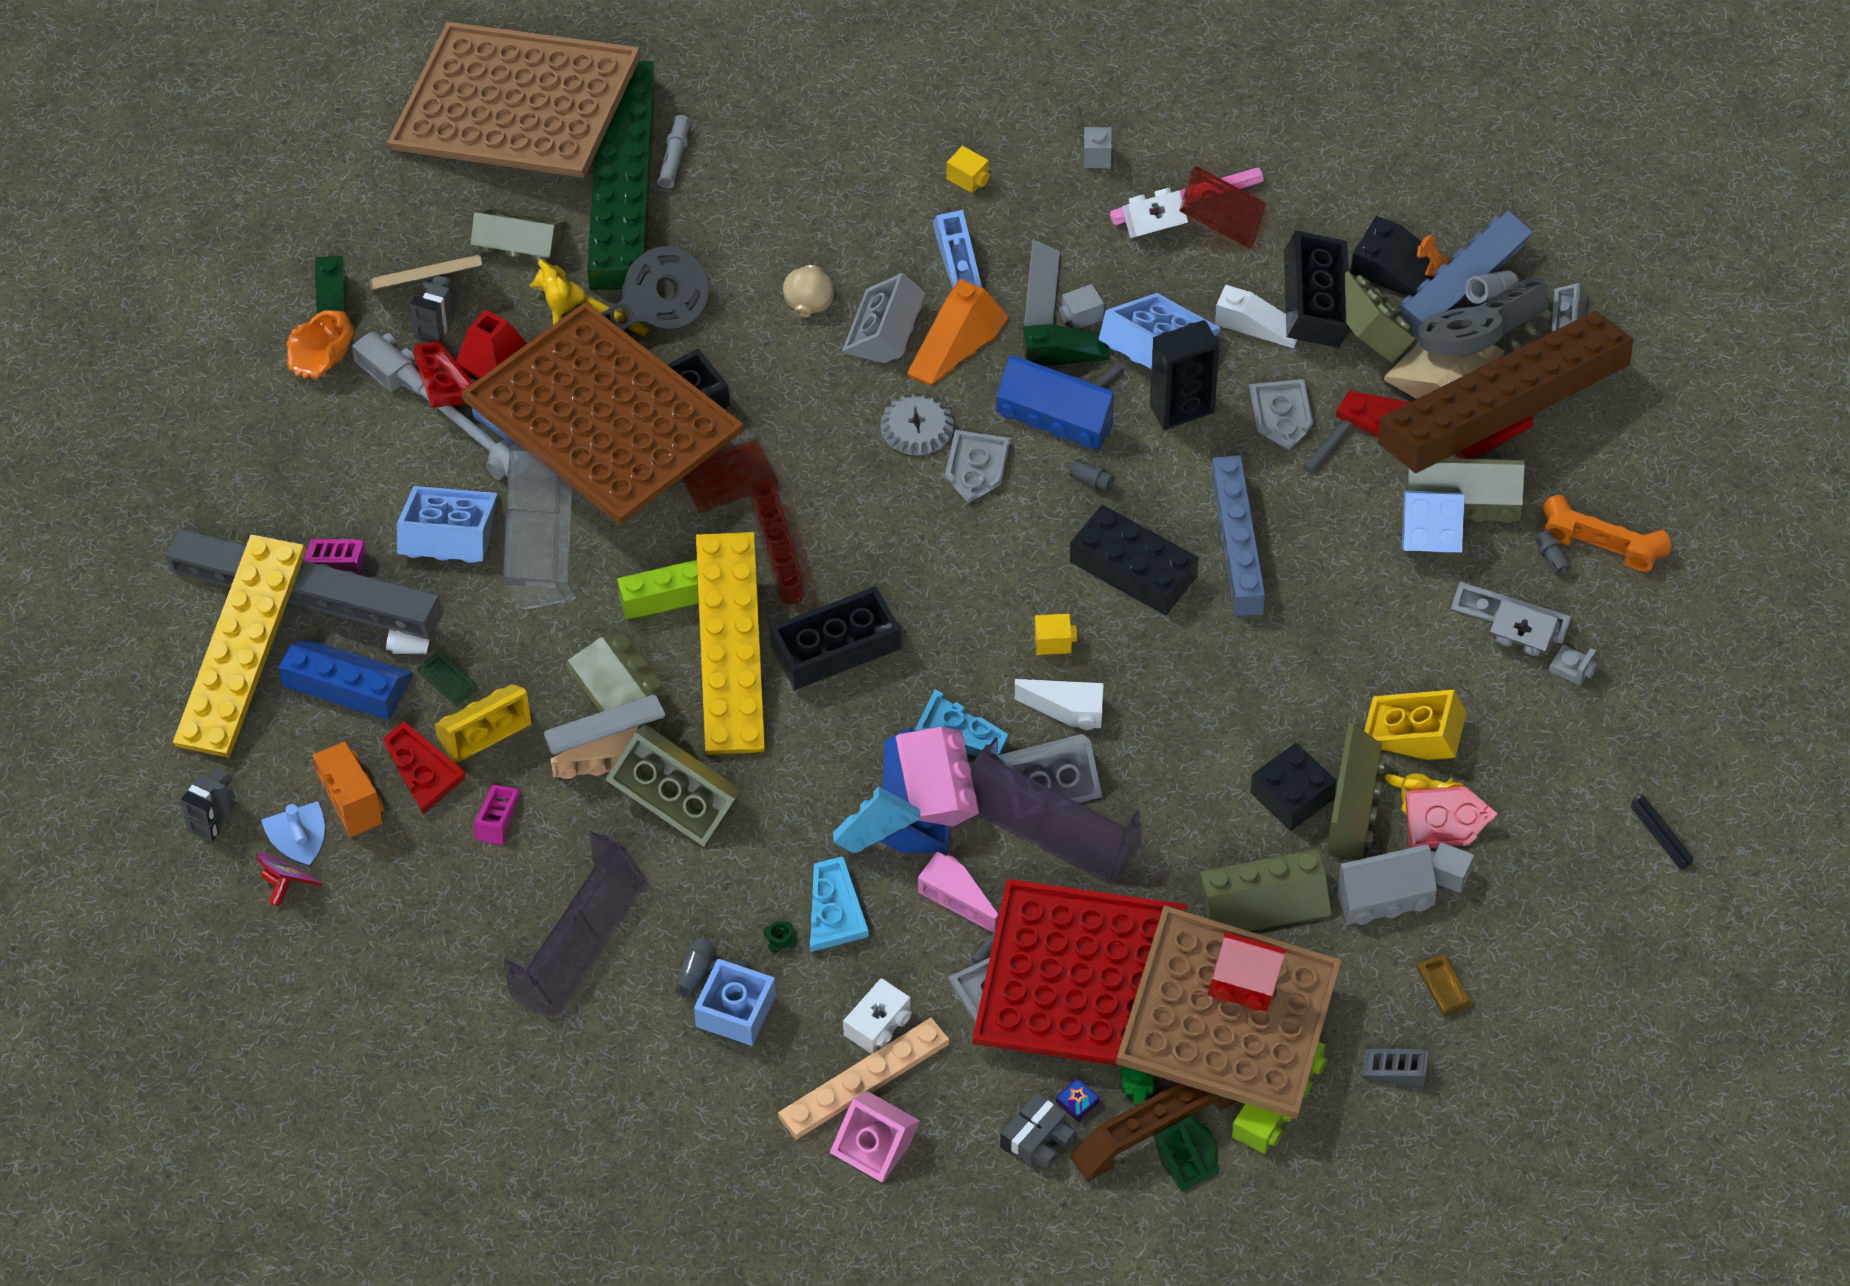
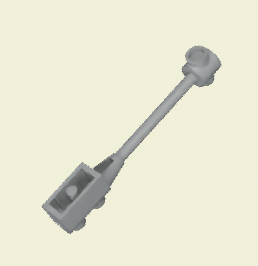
[352,331,529,480]

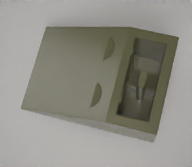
[1345,271,1416,363]

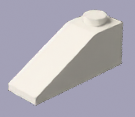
[1215,285,1297,348]
[1015,679,1103,730]

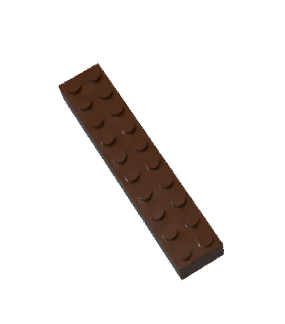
[1378,310,1633,474]

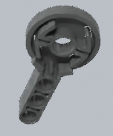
[601,246,708,331]
[1418,277,1549,357]

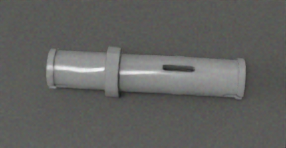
[657,115,692,188]

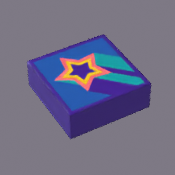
[1055,1078,1100,1122]

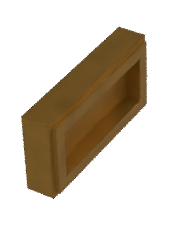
[1416,953,1472,1017]

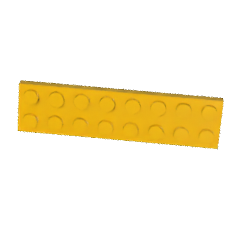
[696,532,765,755]
[173,534,307,758]

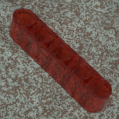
[750,478,804,605]

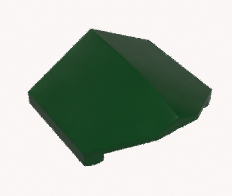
[1153,1116,1219,1192]

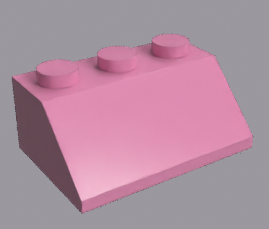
[896,727,979,826]

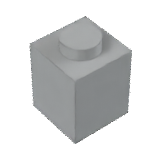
[1084,127,1112,168]
[1059,284,1104,330]
[1430,842,1474,893]

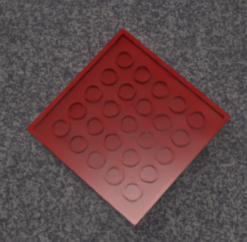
[972,879,1187,1067]

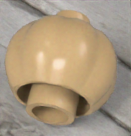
[783,265,834,318]

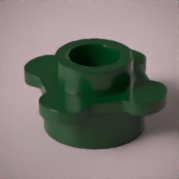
[763,921,797,953]

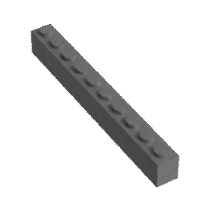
[165,529,444,640]

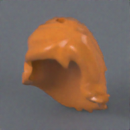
[286,310,355,380]

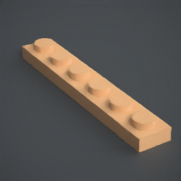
[778,1018,949,1140]

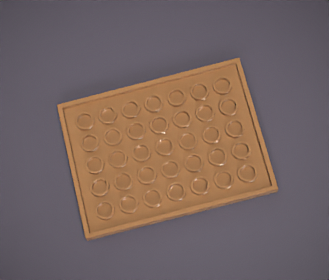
[387,22,642,178]

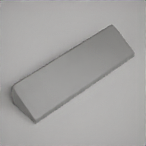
[1024,240,1060,326]
[1551,283,1588,332]
[1451,582,1572,644]
[544,695,665,754]

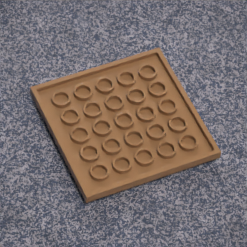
[1115,905,1341,1119]

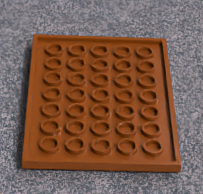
[461,302,744,525]

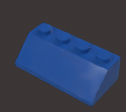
[996,355,1114,450]
[278,639,414,720]
[881,727,950,853]

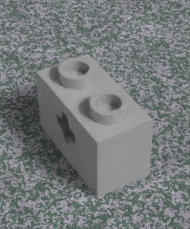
[1490,599,1559,657]

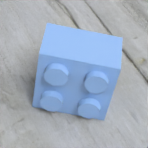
[1402,491,1464,553]
[694,959,776,1046]

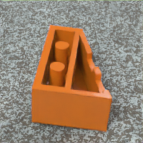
[312,741,385,837]

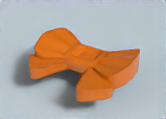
[1417,235,1449,277]

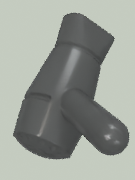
[675,939,750,998]

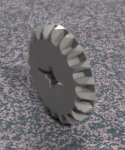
[880,393,954,455]

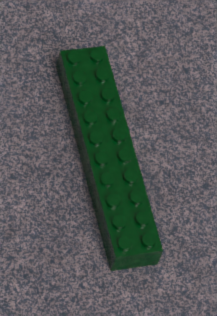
[587,61,655,290]

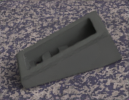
[1362,1049,1429,1088]

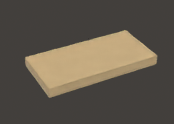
[370,255,482,291]

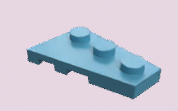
[915,689,1008,763]
[833,786,920,853]
[810,856,869,952]

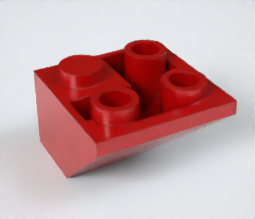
[456,309,528,379]

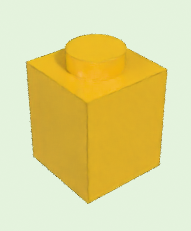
[946,145,990,194]
[1034,614,1077,655]

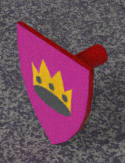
[256,851,323,906]

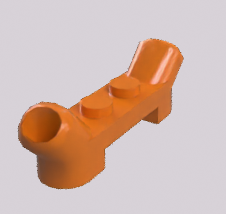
[1542,495,1672,572]

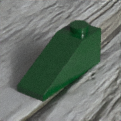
[315,255,347,314]
[1023,324,1109,366]

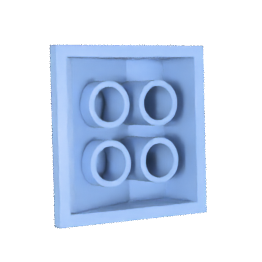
[1099,293,1221,369]
[397,486,498,563]

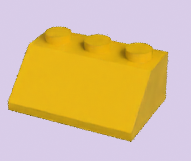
[435,684,532,764]

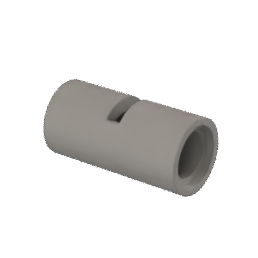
[1465,271,1519,304]

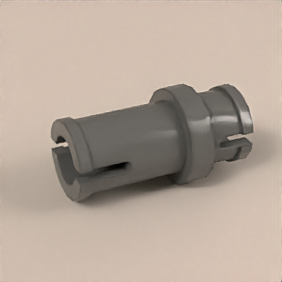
[1069,459,1115,492]
[1535,530,1572,576]

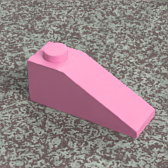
[918,852,998,933]

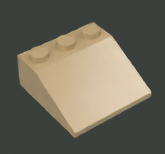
[1384,341,1505,399]

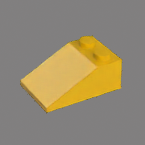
[1364,690,1467,760]

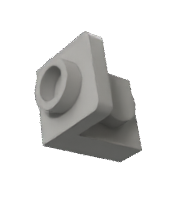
[1549,645,1598,686]

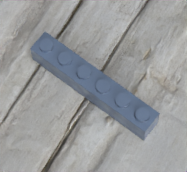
[1398,210,1533,339]
[1211,455,1265,617]

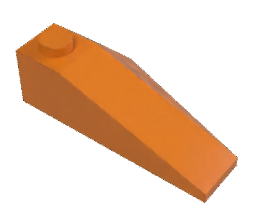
[907,279,1009,386]

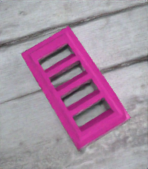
[304,539,367,575]
[474,785,521,845]

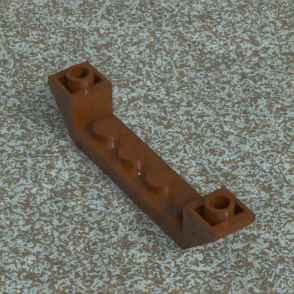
[1071,1083,1238,1182]

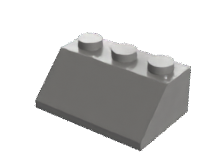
[842,273,926,363]
[997,734,1102,819]
[1337,844,1437,925]

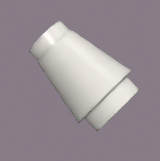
[386,629,430,655]

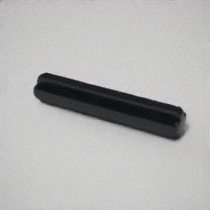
[1631,795,1693,869]

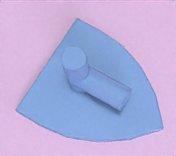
[261,801,325,866]

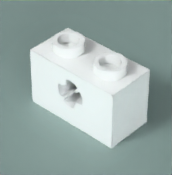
[1122,188,1188,238]
[843,978,912,1054]

